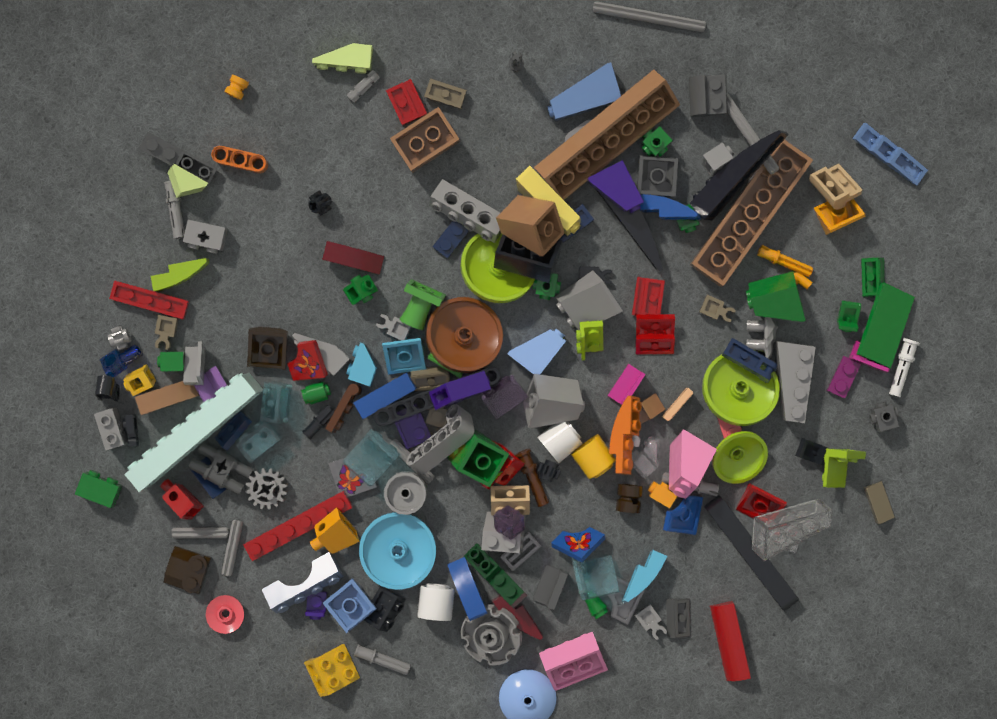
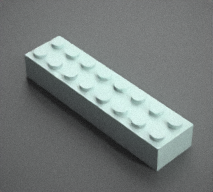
[124,373,264,492]

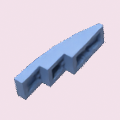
[852,123,928,186]

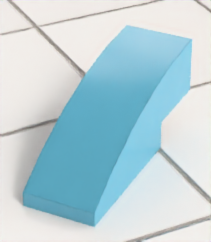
[622,550,667,603]

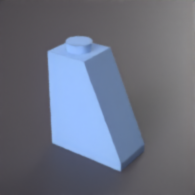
[508,329,566,375]

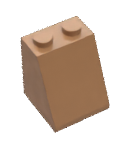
[496,195,564,256]

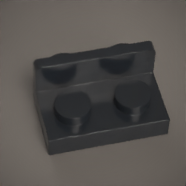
[364,586,406,632]

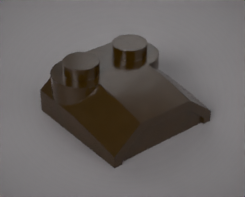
[247,327,289,370]
[163,546,211,594]

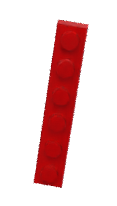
[243,491,353,561]

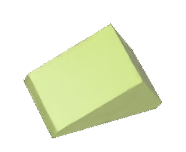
[168,164,208,198]

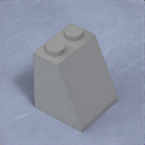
[555,270,623,330]
[523,374,585,428]

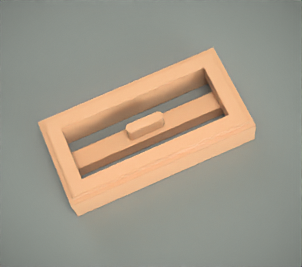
[662,387,693,421]

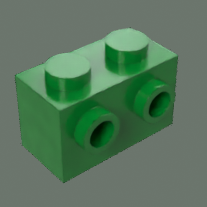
[75,470,123,508]

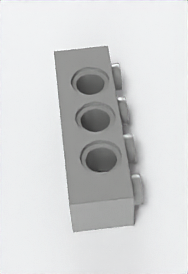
[429,179,501,243]

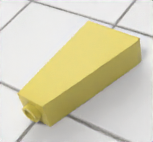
[516,166,581,236]

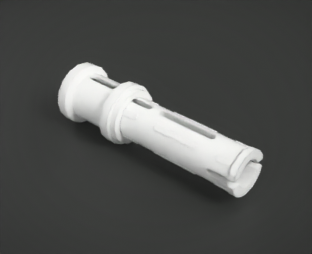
[889,338,920,397]

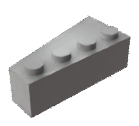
[774,341,816,423]

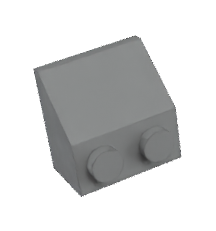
[481,512,526,553]

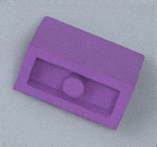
[194,366,227,402]

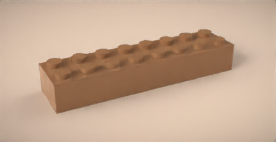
[534,70,680,200]
[690,139,813,287]

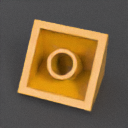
[814,199,866,235]

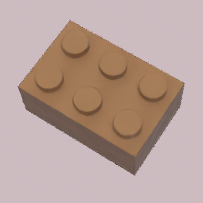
[390,107,460,173]

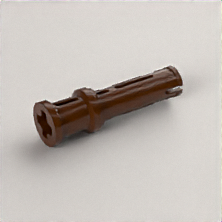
[515,448,549,507]

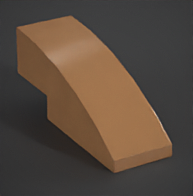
[135,381,199,415]

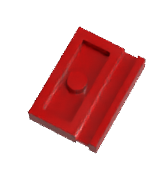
[386,79,427,126]
[632,277,665,315]

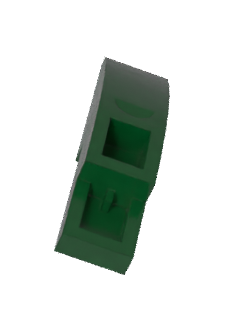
[463,543,527,609]

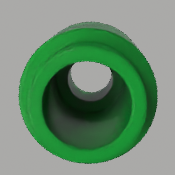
[301,381,331,405]

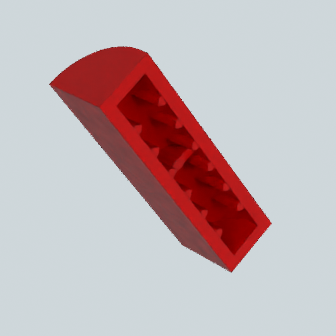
[710,601,751,681]

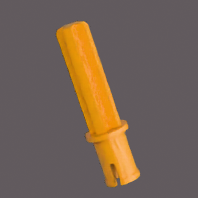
[757,245,813,277]

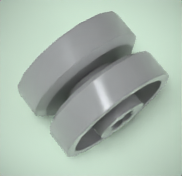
[384,471,427,515]

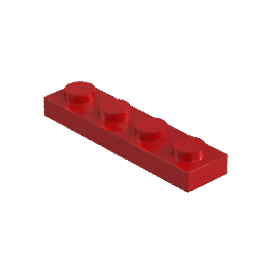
[109,280,189,319]

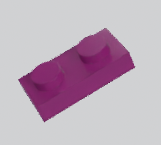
[827,356,861,399]

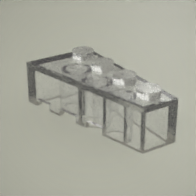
[752,498,833,561]

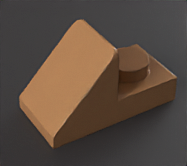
[640,393,665,424]

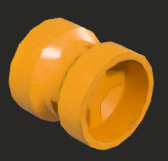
[224,74,249,100]

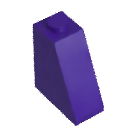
[587,160,644,213]
[429,371,491,410]

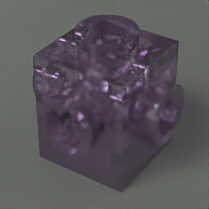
[494,505,525,540]

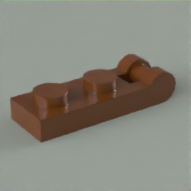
[325,384,362,433]

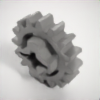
[245,468,288,510]

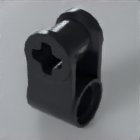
[95,375,120,402]

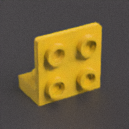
[304,644,360,697]

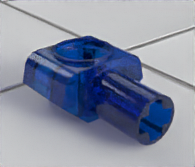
[100,344,142,377]

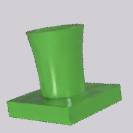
[399,279,446,330]

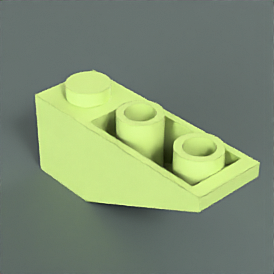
[312,43,373,74]

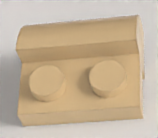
[809,164,863,210]

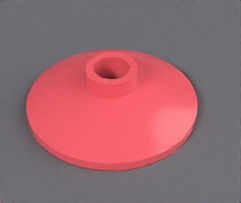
[206,595,244,634]

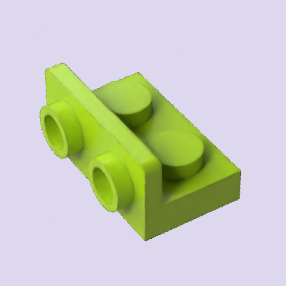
[576,320,603,361]

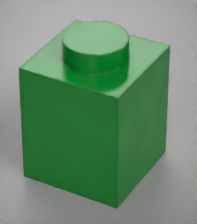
[157,352,185,371]

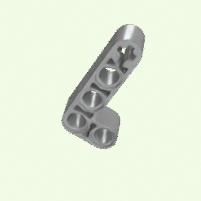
[406,404,474,474]

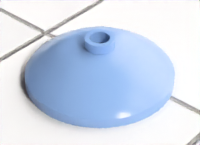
[499,669,556,719]

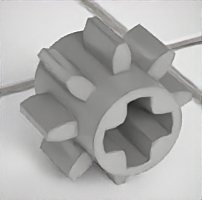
[108,326,132,350]

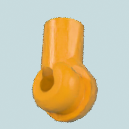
[794,272,813,290]

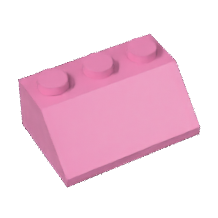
[539,632,608,691]

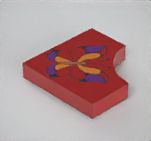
[287,340,328,381]

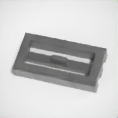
[500,532,541,571]

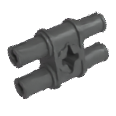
[188,442,254,495]

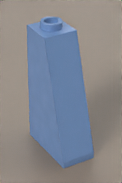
[547,62,621,121]

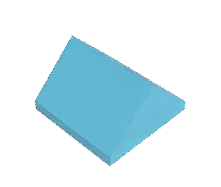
[382,338,426,375]

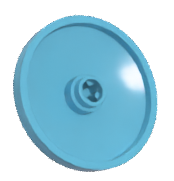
[359,512,436,590]

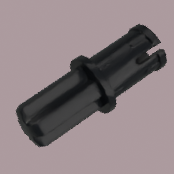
[302,405,335,439]

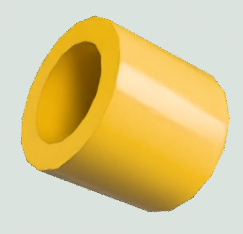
[571,434,616,479]

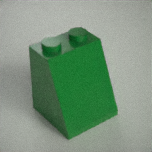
[746,271,806,322]
[447,429,509,487]

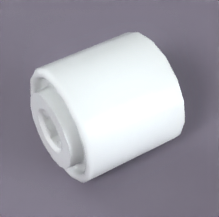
[538,422,583,463]
[417,583,455,621]

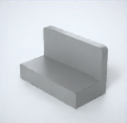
[183,341,206,385]

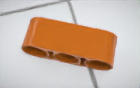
[211,146,268,173]

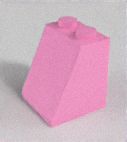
[669,429,717,499]

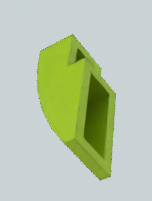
[151,258,210,292]

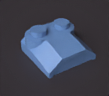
[323,578,377,633]

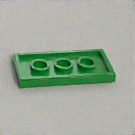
[856,283,915,368]

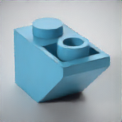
[346,343,377,386]

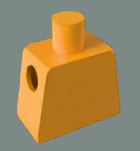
[310,508,360,554]

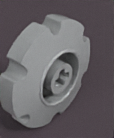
[461,604,522,665]

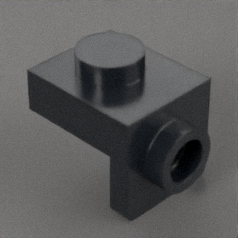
[795,438,830,466]

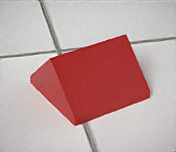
[736,483,787,527]

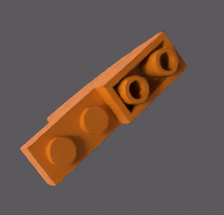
[609,396,642,475]

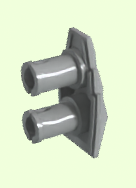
[746,317,778,359]

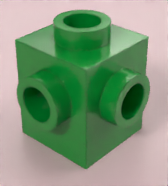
[641,126,673,157]
[533,273,561,300]
[343,274,378,306]

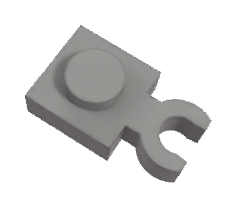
[376,314,412,340]
[635,604,667,640]

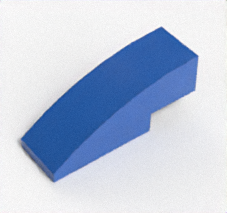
[640,194,701,220]
[353,372,417,419]
[447,557,488,621]

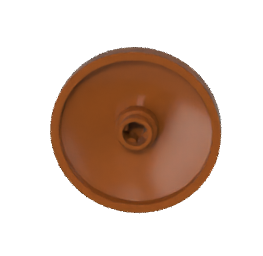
[426,297,503,373]

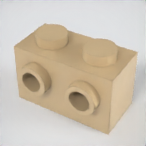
[491,485,530,516]

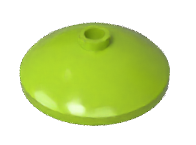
[712,431,768,484]

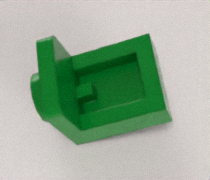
[837,301,861,332]

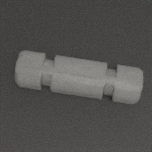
[347,70,380,102]

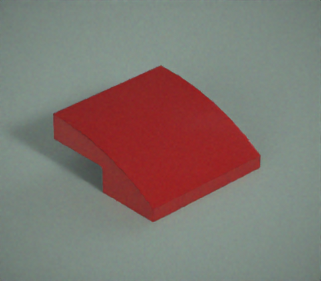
[635,314,675,354]

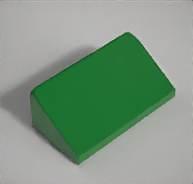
[861,257,885,297]

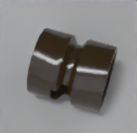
[616,484,643,513]

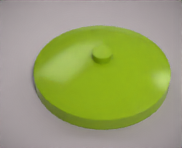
[460,234,535,303]
[702,355,780,426]

